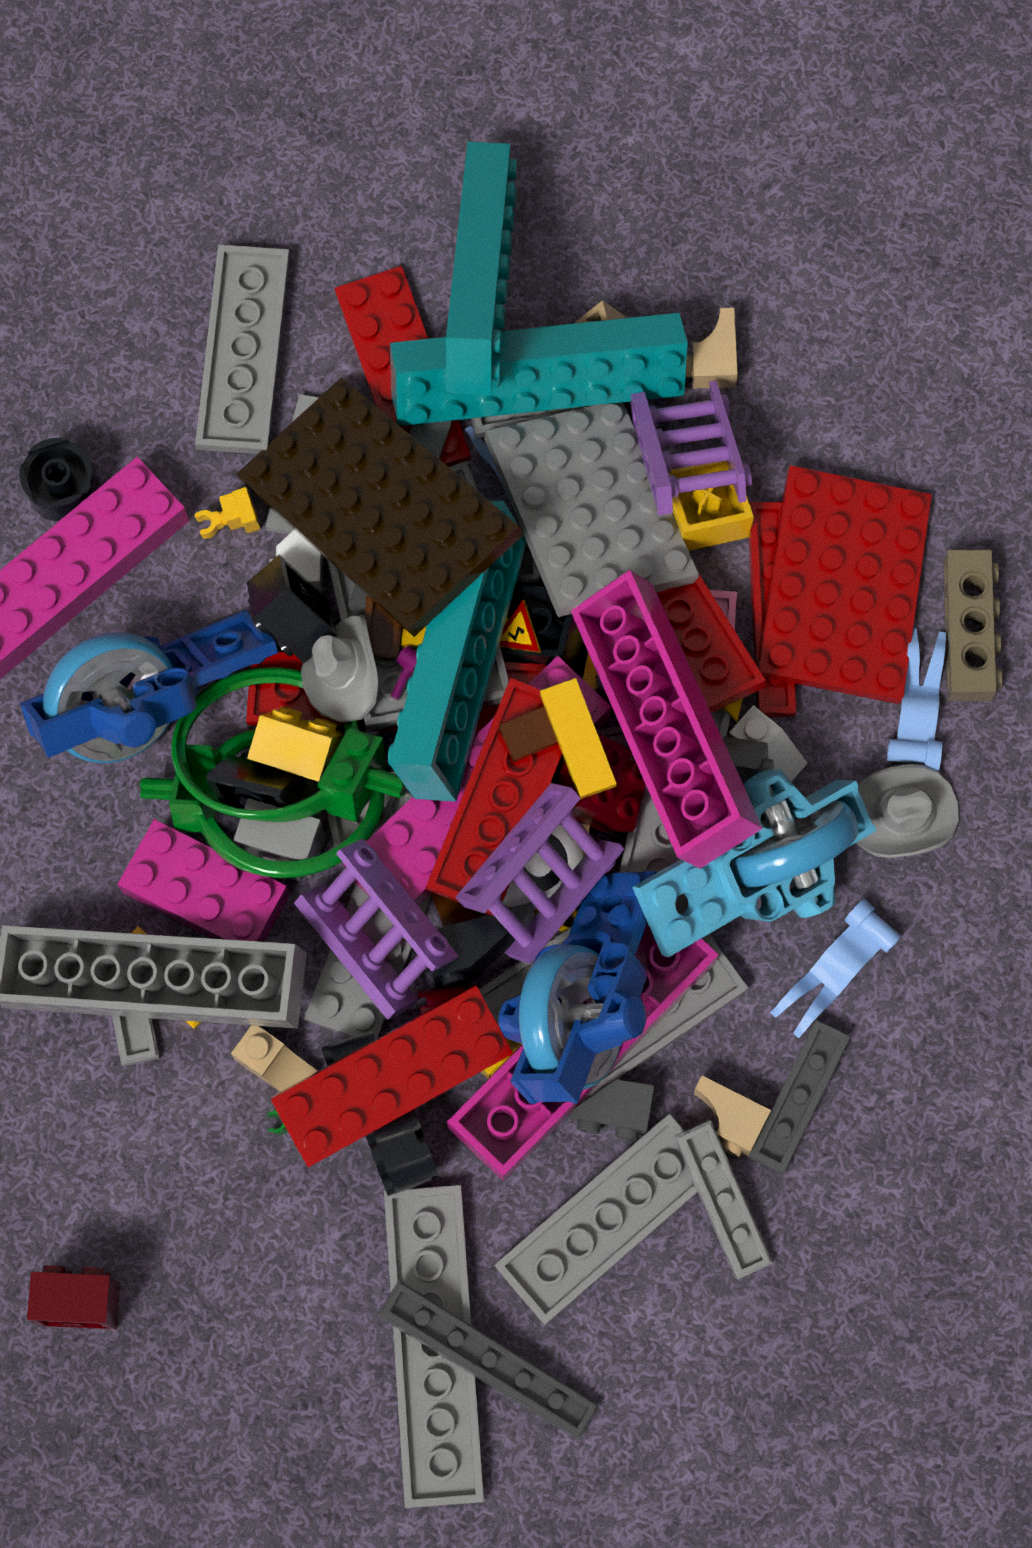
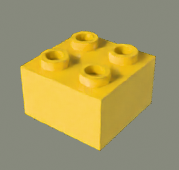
[668,461,754,551]
[247,706,345,782]

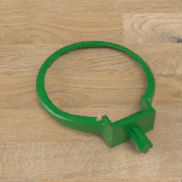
[171,667,406,822]
[140,729,385,878]

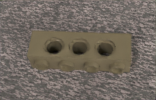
[943,550,1002,701]

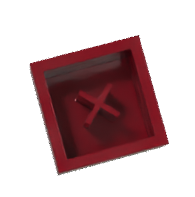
[556,734,646,832]
[27,1265,120,1330]

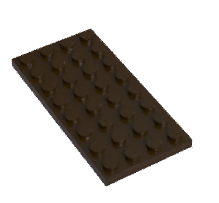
[236,377,524,637]

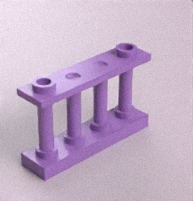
[631,381,752,516]
[455,783,624,964]
[294,839,458,1020]

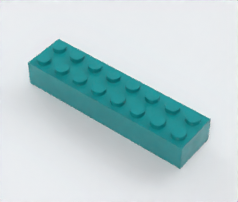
[446,142,517,395]
[390,313,688,426]
[388,501,527,802]

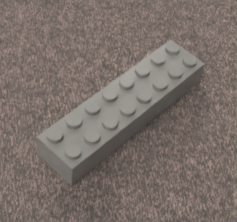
[0,925,307,1029]

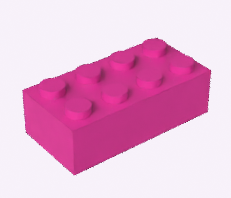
[117,819,290,942]

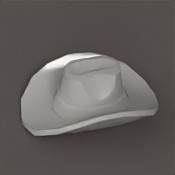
[301,616,379,723]
[856,764,959,858]

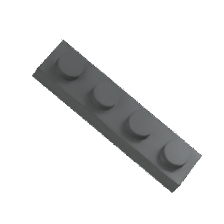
[748,1020,850,1175]

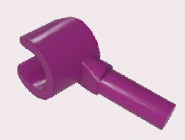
[390,646,417,700]

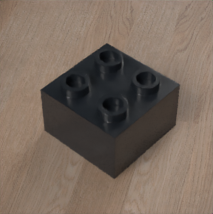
[247,555,337,663]

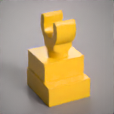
[194,487,261,539]

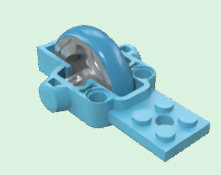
[632,769,877,957]

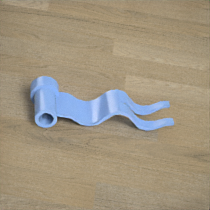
[887,628,946,771]
[770,899,902,1038]

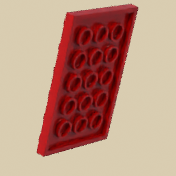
[757,465,932,704]

